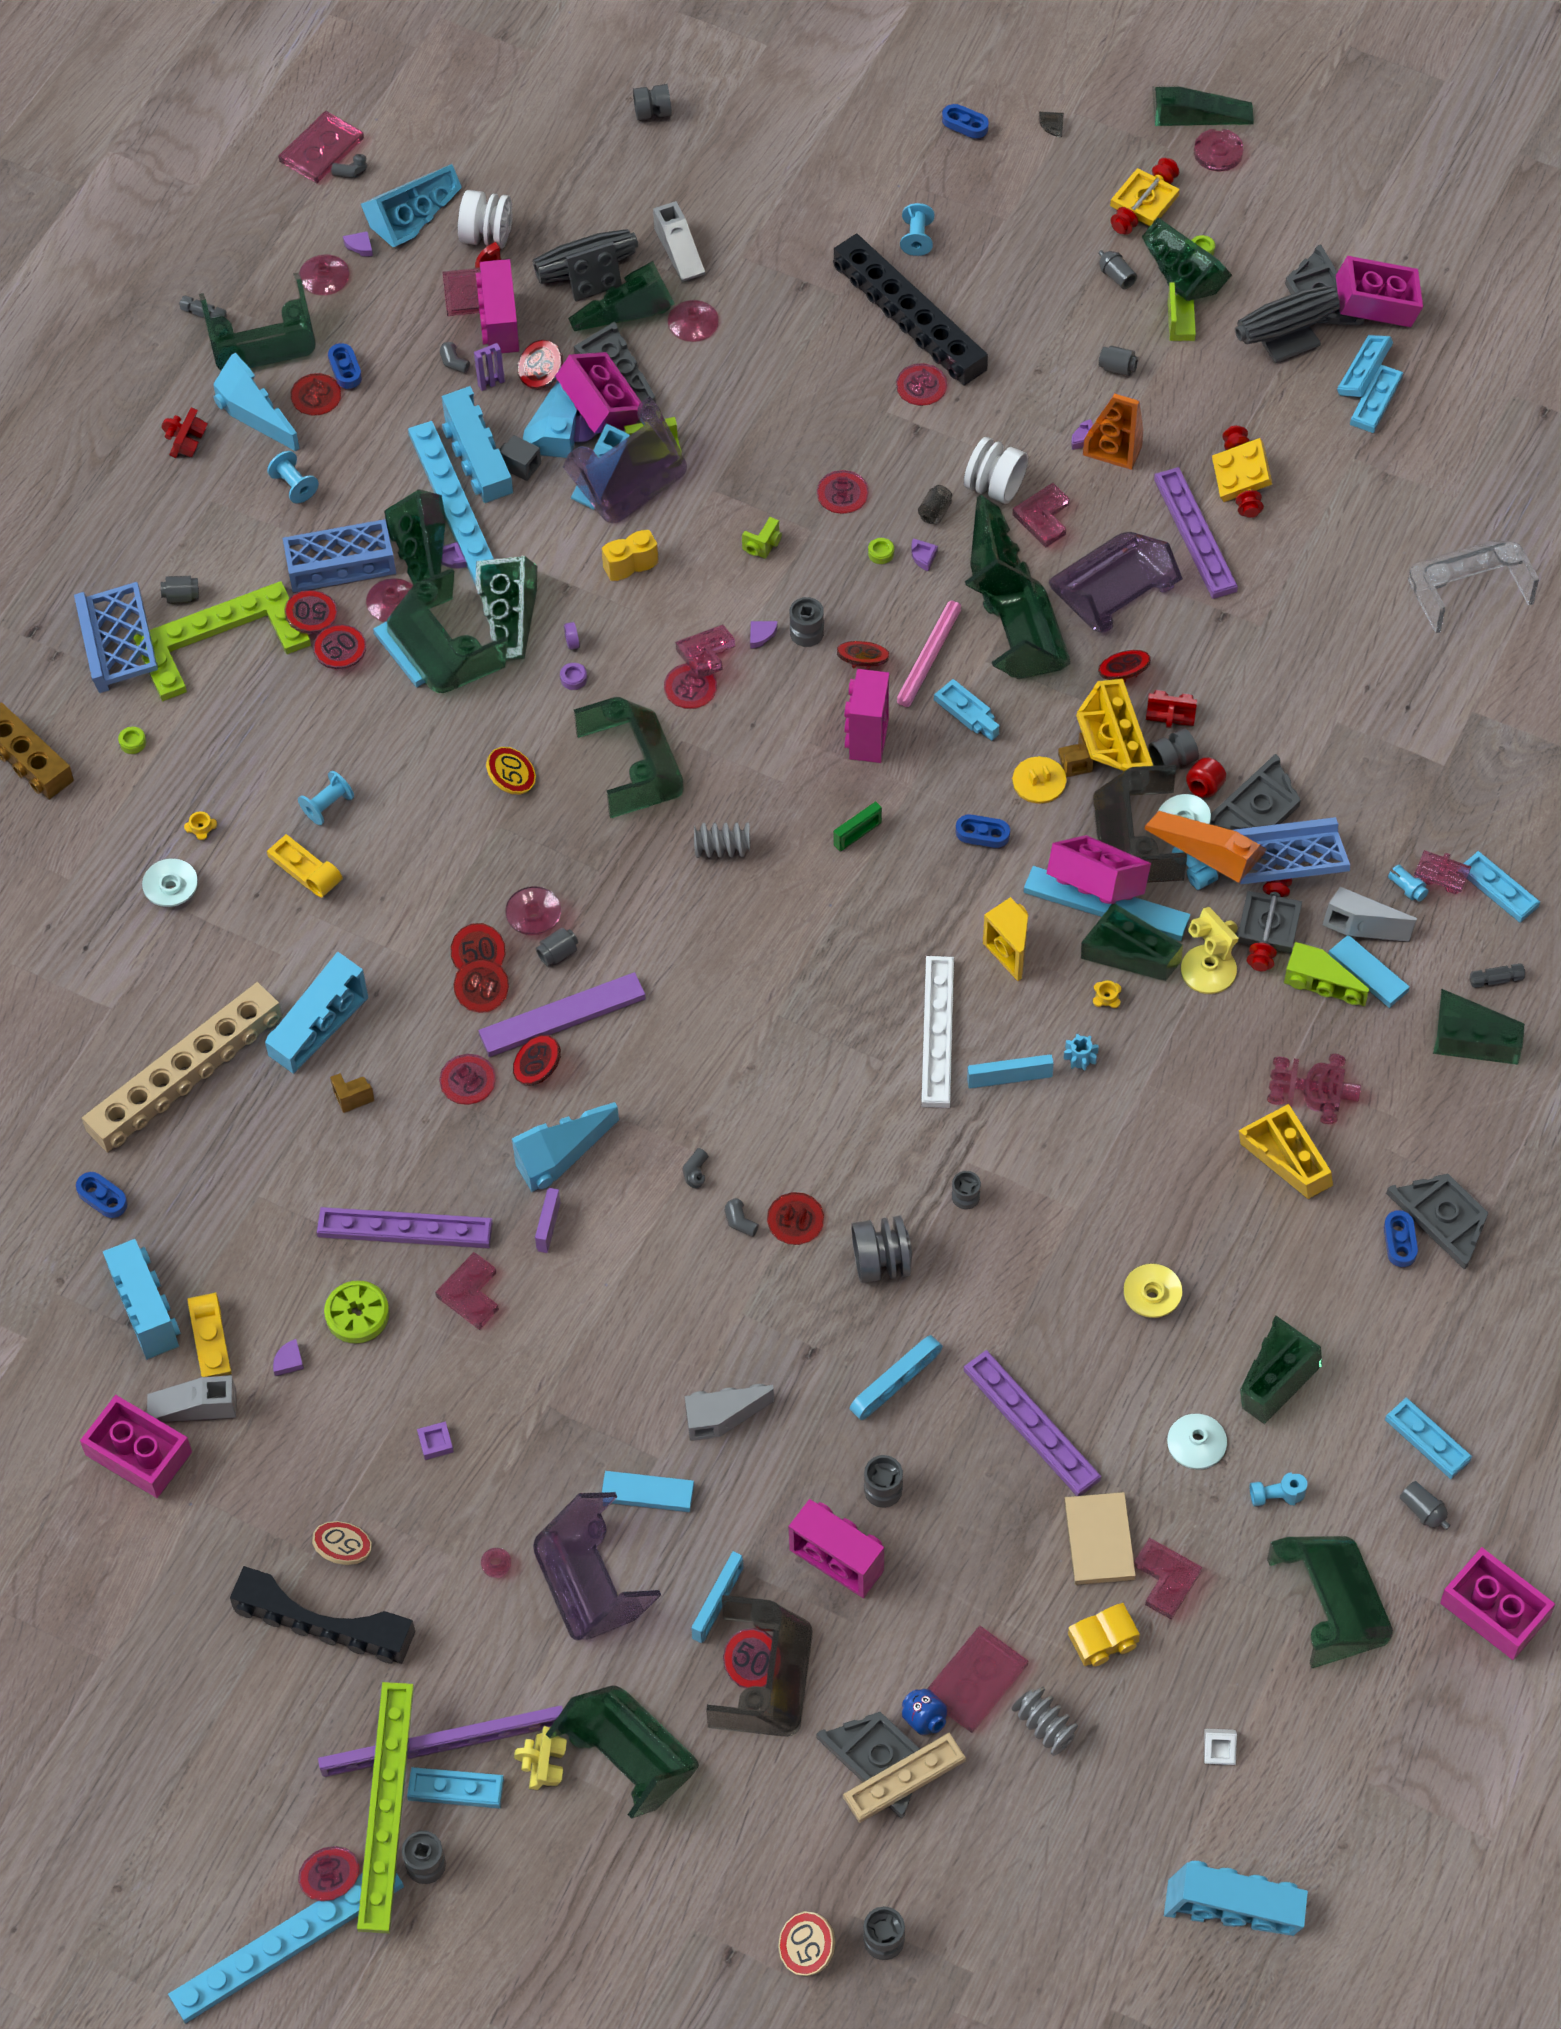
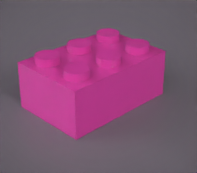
[1336,256,1423,327]
[476,259,519,354]
[555,352,646,433]
[844,669,889,763]
[1046,835,1151,904]
[80,1394,192,1498]
[788,1499,884,1598]
[1440,1547,1555,1660]

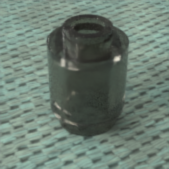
[918,485,952,524]

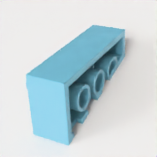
[442,386,513,503]
[265,952,368,1074]
[103,1239,181,1360]
[1164,1861,1308,1936]

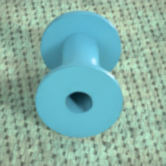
[900,203,935,256]
[267,451,319,504]
[298,771,354,825]

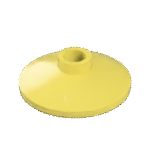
[1181,945,1237,994]
[1123,1264,1182,1318]

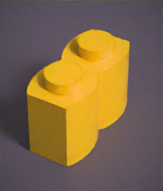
[601,530,659,581]
[1068,1603,1140,1667]

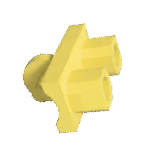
[1188,907,1239,961]
[514,1726,567,1790]

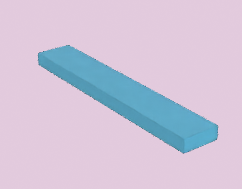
[1024,866,1190,941]

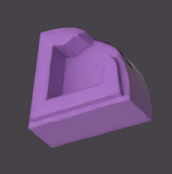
[343,232,373,256]
[574,416,597,442]
[1071,419,1093,450]
[911,538,938,571]
[433,542,467,568]
[750,621,777,648]
[273,1339,304,1376]

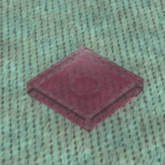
[442,268,481,316]

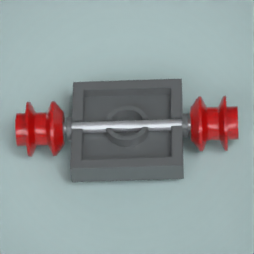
[1237,878,1302,971]

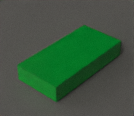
[833,801,882,851]

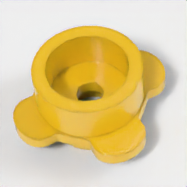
[184,811,217,840]
[1093,981,1121,1008]

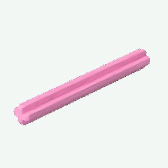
[897,600,961,707]

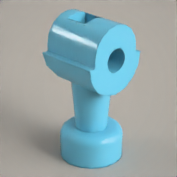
[1172,847,1218,890]
[1249,1472,1307,1507]

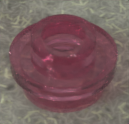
[481,1548,511,1578]

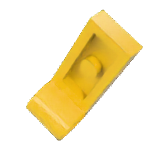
[267,834,343,898]
[187,1292,232,1377]

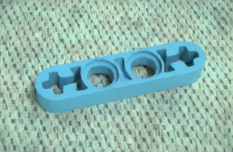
[850,1335,943,1420]

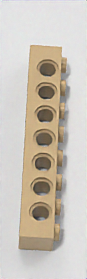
[82,982,282,1153]

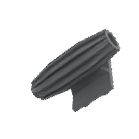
[532,229,638,301]
[1235,285,1340,363]

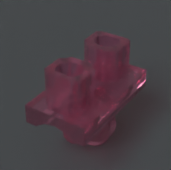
[1414,850,1471,894]

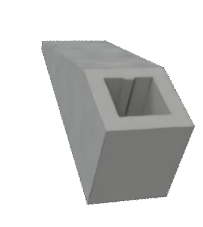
[653,201,705,282]
[1322,887,1417,942]
[147,1376,236,1422]
[685,1384,774,1441]

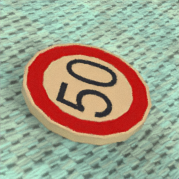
[312,1521,372,1565]
[778,1911,835,1976]

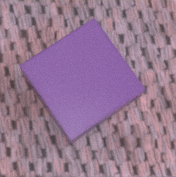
[417,1421,454,1460]

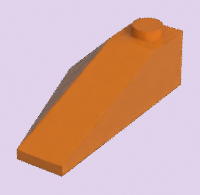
[1083,393,1144,470]
[1144,811,1266,883]

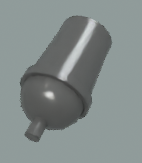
[1098,250,1137,289]
[1399,1481,1451,1530]

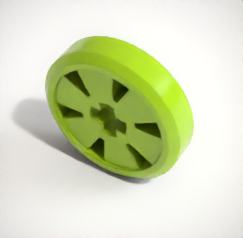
[324,1281,389,1343]

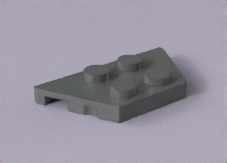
[1285,245,1364,326]
[1210,754,1301,830]
[1386,1174,1488,1269]
[816,1712,920,1819]

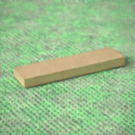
[843,1733,966,1823]

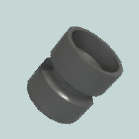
[633,84,672,120]
[789,597,824,647]
[1148,728,1199,775]
[864,1455,903,1508]
[402,1831,446,1884]
[863,1906,905,1960]

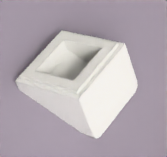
[1204,1729,1237,1765]

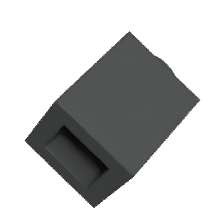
[500,435,541,481]

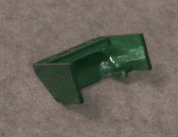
[198,272,316,371]
[965,559,1070,679]
[387,568,508,693]
[574,697,684,819]
[546,1685,699,1819]

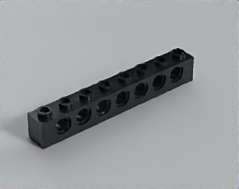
[833,233,988,386]

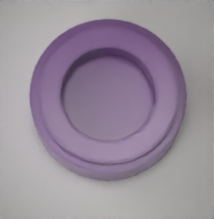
[564,622,580,650]
[560,663,587,690]

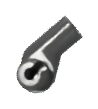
[331,154,368,178]
[440,342,470,373]
[682,1148,709,1188]
[724,1198,759,1237]

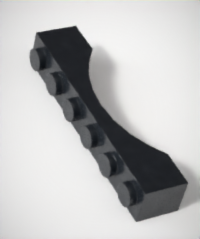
[230,1566,416,1664]

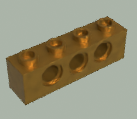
[0,702,74,800]

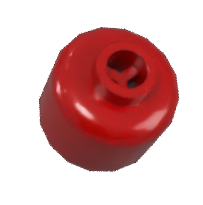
[1186,757,1226,798]

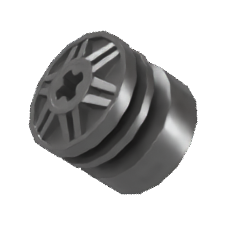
[851,1215,912,1283]

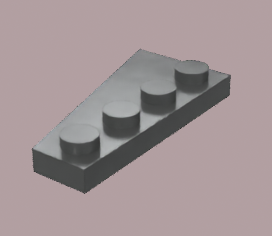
[574,322,656,409]

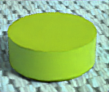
[1189,235,1215,260]
[868,538,894,564]
[118,727,146,754]

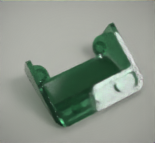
[1267,1536,1393,1668]

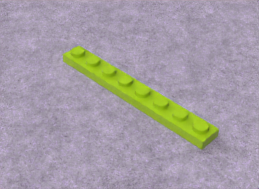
[357,1682,414,1934]

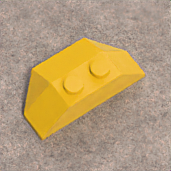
[1076,679,1153,772]

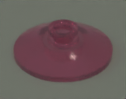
[299,254,349,295]
[668,300,718,342]
[366,578,419,622]
[506,886,561,935]

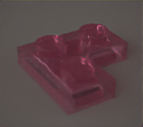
[1012,483,1070,548]
[675,624,735,679]
[435,1252,499,1330]
[1134,1538,1202,1620]

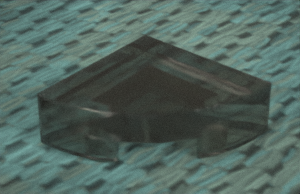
[1039,112,1064,137]

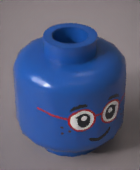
[902,1689,947,1735]

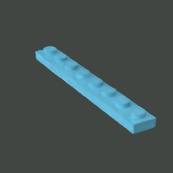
[408,421,502,589]
[168,1873,404,2024]

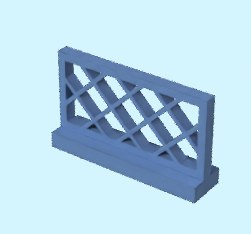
[282,519,396,593]
[74,582,158,693]
[1233,817,1350,884]

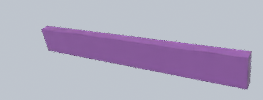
[318,1705,565,1777]

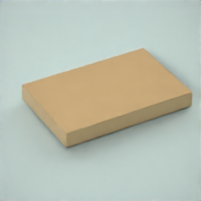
[1064,1492,1136,1585]

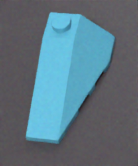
[361,164,462,247]
[213,353,300,451]
[523,380,581,458]
[512,1102,619,1192]

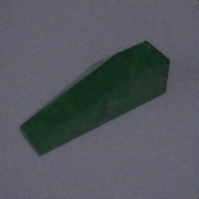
[1142,218,1232,301]

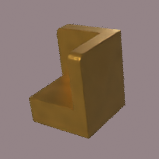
[1058,732,1093,777]
[330,1073,375,1113]

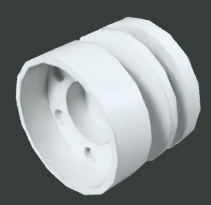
[458,190,512,249]
[964,437,1028,504]

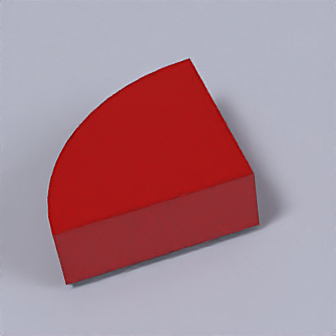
[475,242,501,272]

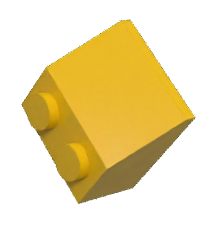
[983,897,1028,981]

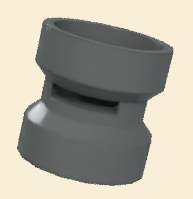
[952,1171,981,1210]

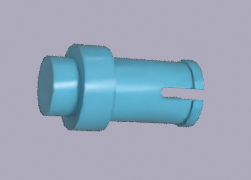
[1388,865,1429,902]

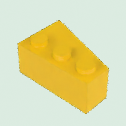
[1238,1104,1333,1199]

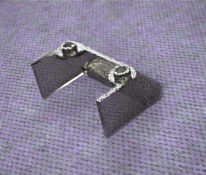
[1093,765,1187,883]
[706,1595,813,1737]

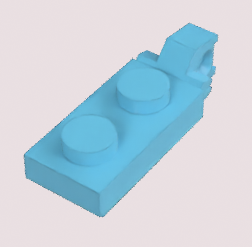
[934,679,1000,741]

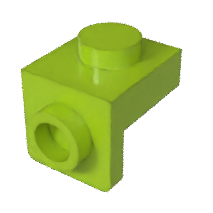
[742,517,782,559]

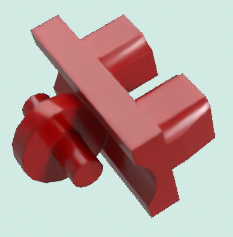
[162,407,208,458]
[1146,690,1197,729]

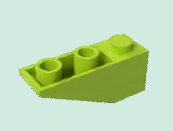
[1284,942,1369,1006]

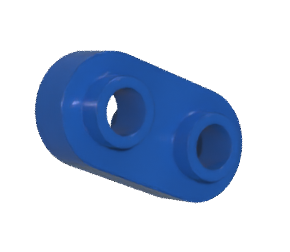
[942,104,989,138]
[328,343,362,389]
[956,814,1010,848]
[76,1172,127,1218]
[1384,1210,1418,1267]

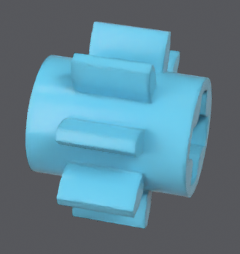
[1063,1034,1099,1071]

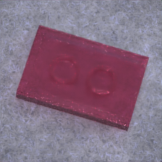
[278,110,364,183]
[927,1625,1028,1733]

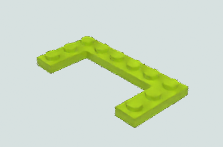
[133,581,311,702]

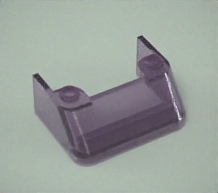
[533,1492,661,1640]

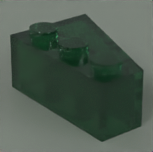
[1081,904,1183,981]
[1433,989,1525,1065]
[1240,1315,1322,1424]

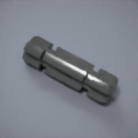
[179,295,227,324]
[1470,963,1525,988]

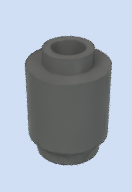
[1099,345,1138,376]
[161,575,199,603]
[535,927,578,966]

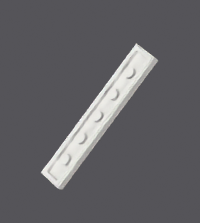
[922,956,954,1108]

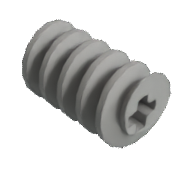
[694,822,750,858]
[1011,1687,1078,1756]

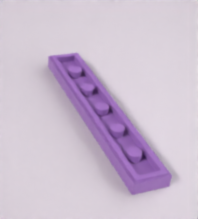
[1154,467,1238,599]
[478,972,646,1057]
[317,1207,493,1248]
[964,1350,1101,1496]

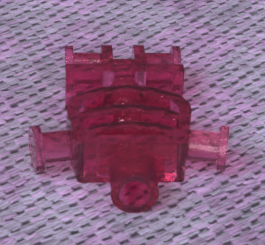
[1267,1054,1361,1124]

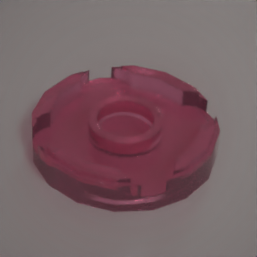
[1194,129,1244,172]

